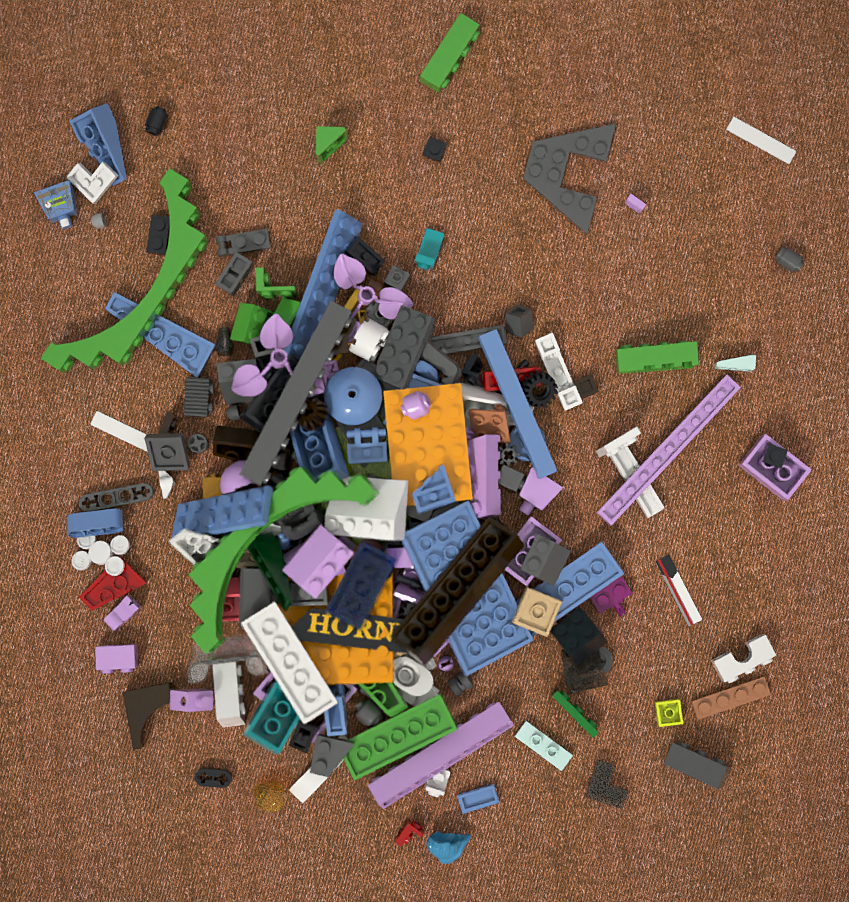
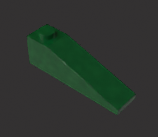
[248,532,292,611]

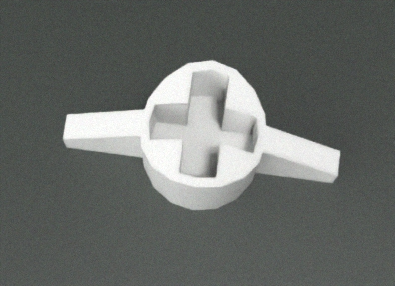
[159,471,175,499]

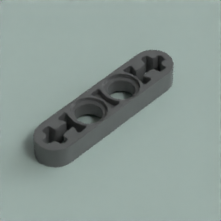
[79,483,154,511]

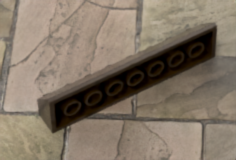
[390,516,524,666]

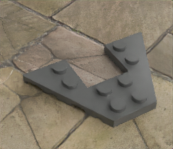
[523,124,616,235]

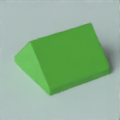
[316,126,348,164]

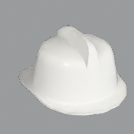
[394,657,433,696]

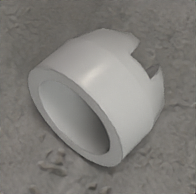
[91,212,106,229]

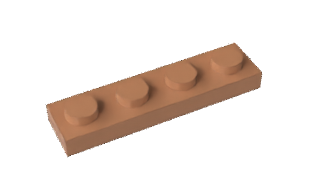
[691,676,771,720]

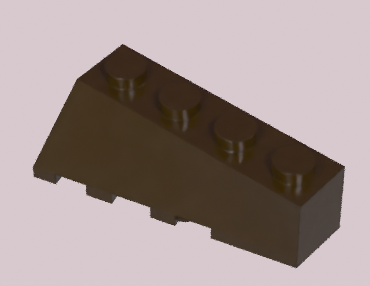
[213,426,293,478]

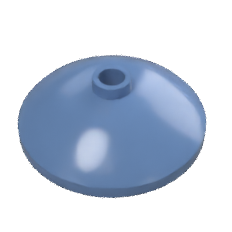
[324,367,382,425]

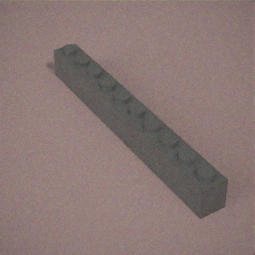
[239,301,353,487]

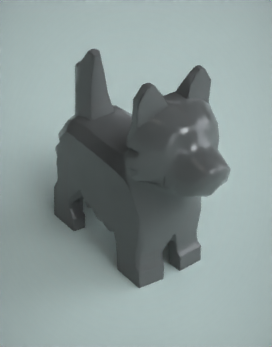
[278,504,326,541]

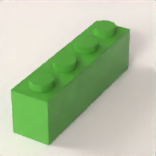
[420,13,481,93]

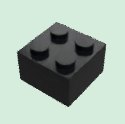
[550,606,607,666]

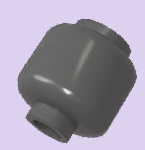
[355,699,384,727]

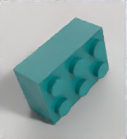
[242,682,300,755]

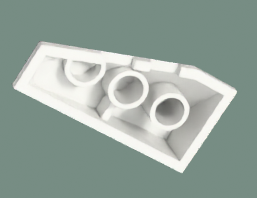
[461,383,534,429]
[169,529,221,565]

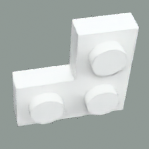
[66,162,119,204]

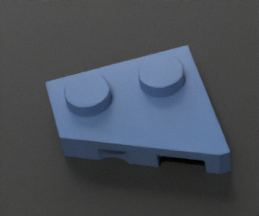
[412,465,456,514]

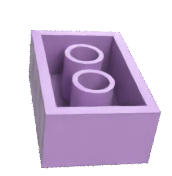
[738,434,811,501]
[505,516,562,586]

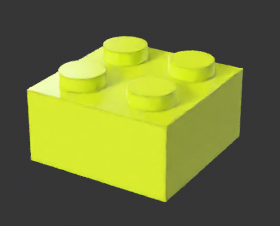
[655,699,683,727]

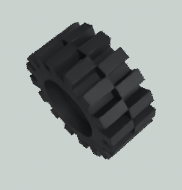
[521,370,558,408]

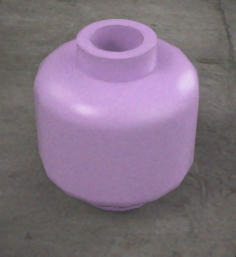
[401,391,431,420]

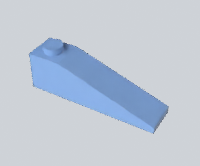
[70,103,127,186]

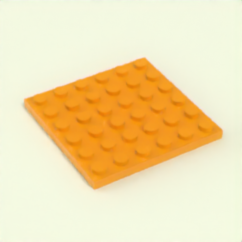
[278,565,394,685]

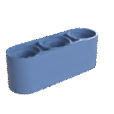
[67,509,123,538]

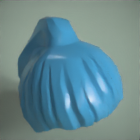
[426,831,471,864]

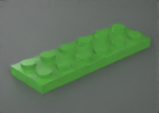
[343,694,458,781]

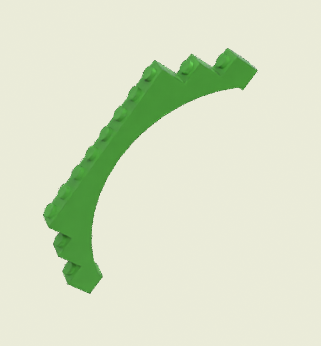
[41,168,208,374]
[189,467,380,654]

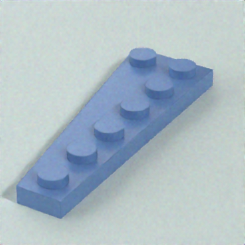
[105,292,216,378]

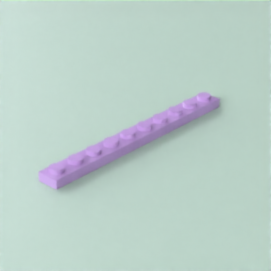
[596,375,741,526]

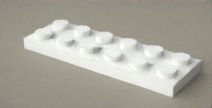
[241,602,338,724]

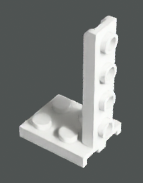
[596,427,664,519]

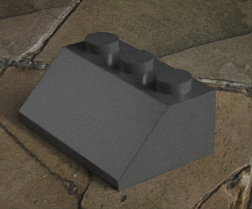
[239,568,280,627]

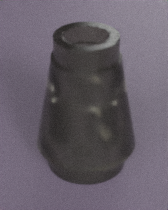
[215,327,234,357]

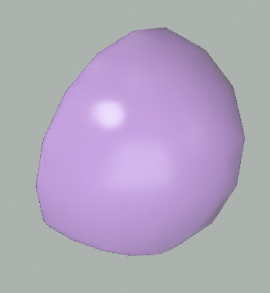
[220,460,254,494]

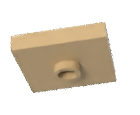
[511,586,563,637]

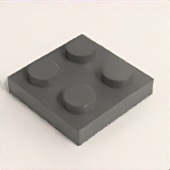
[144,433,191,471]

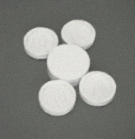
[72,535,130,576]

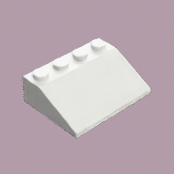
[325,476,408,540]

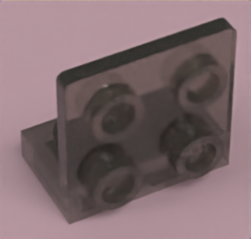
[561,649,609,693]

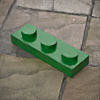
[551,689,599,738]

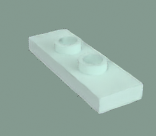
[515,720,573,771]

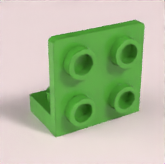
[256,268,298,300]

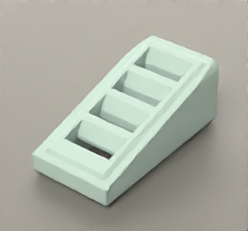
[714,355,756,372]

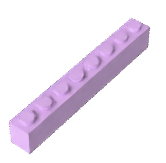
[368,702,514,809]

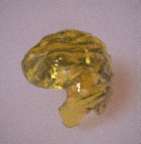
[253,780,286,813]

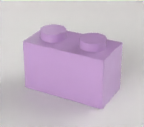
[95,644,138,673]

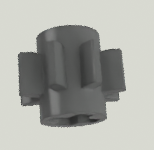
[498,443,520,467]

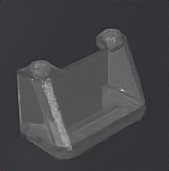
[188,634,270,683]

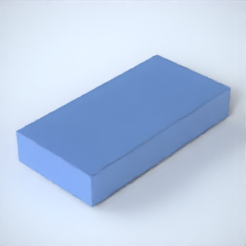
[457,783,500,814]

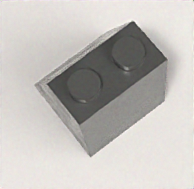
[217,359,261,406]

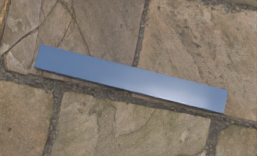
[478,329,557,479]

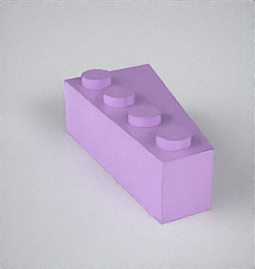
[467,435,501,519]

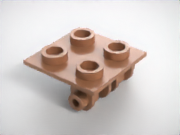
[468,404,511,443]

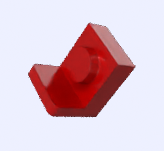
[395,820,424,847]

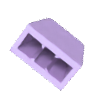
[518,467,563,516]
[170,688,213,712]

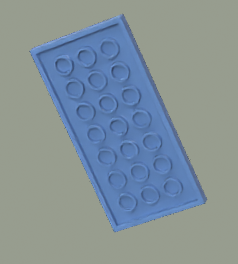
[401,500,534,676]

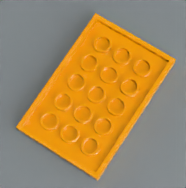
[383,383,473,506]

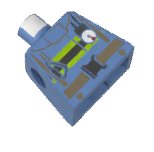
[34,180,78,230]

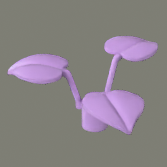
[334,254,413,343]
[231,314,324,398]

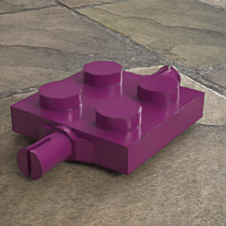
[590,576,633,617]

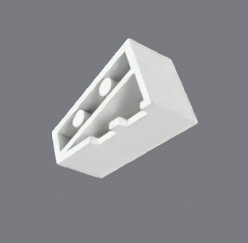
[212,659,246,727]

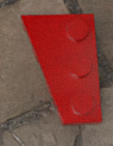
[79,556,147,611]

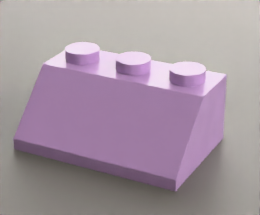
[282,524,354,599]

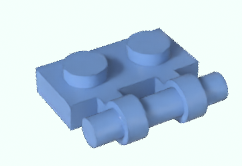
[347,427,388,464]

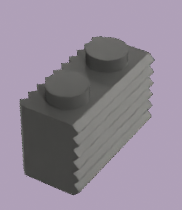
[184,377,214,418]

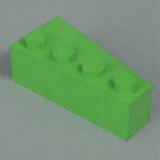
[615,341,699,374]
[359,683,409,717]

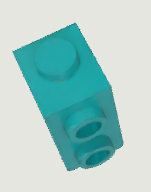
[415,228,444,271]

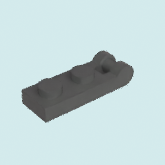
[215,229,271,257]

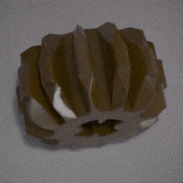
[297,397,330,431]

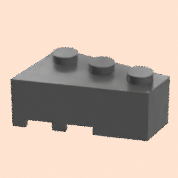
[664,741,732,789]

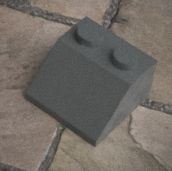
[519,534,571,586]

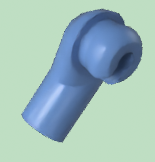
[277,532,295,550]

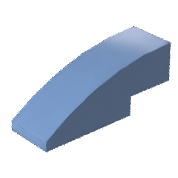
[324,685,347,736]

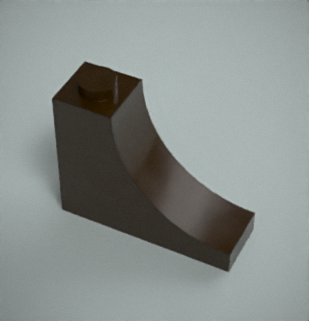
[122,682,176,750]

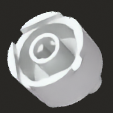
[349,318,390,363]

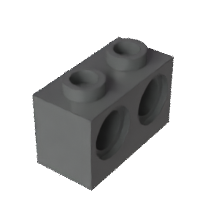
[215,252,254,297]

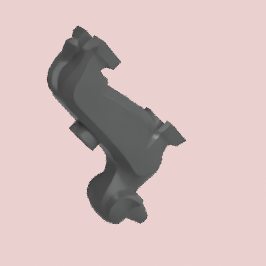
[420,324,462,385]

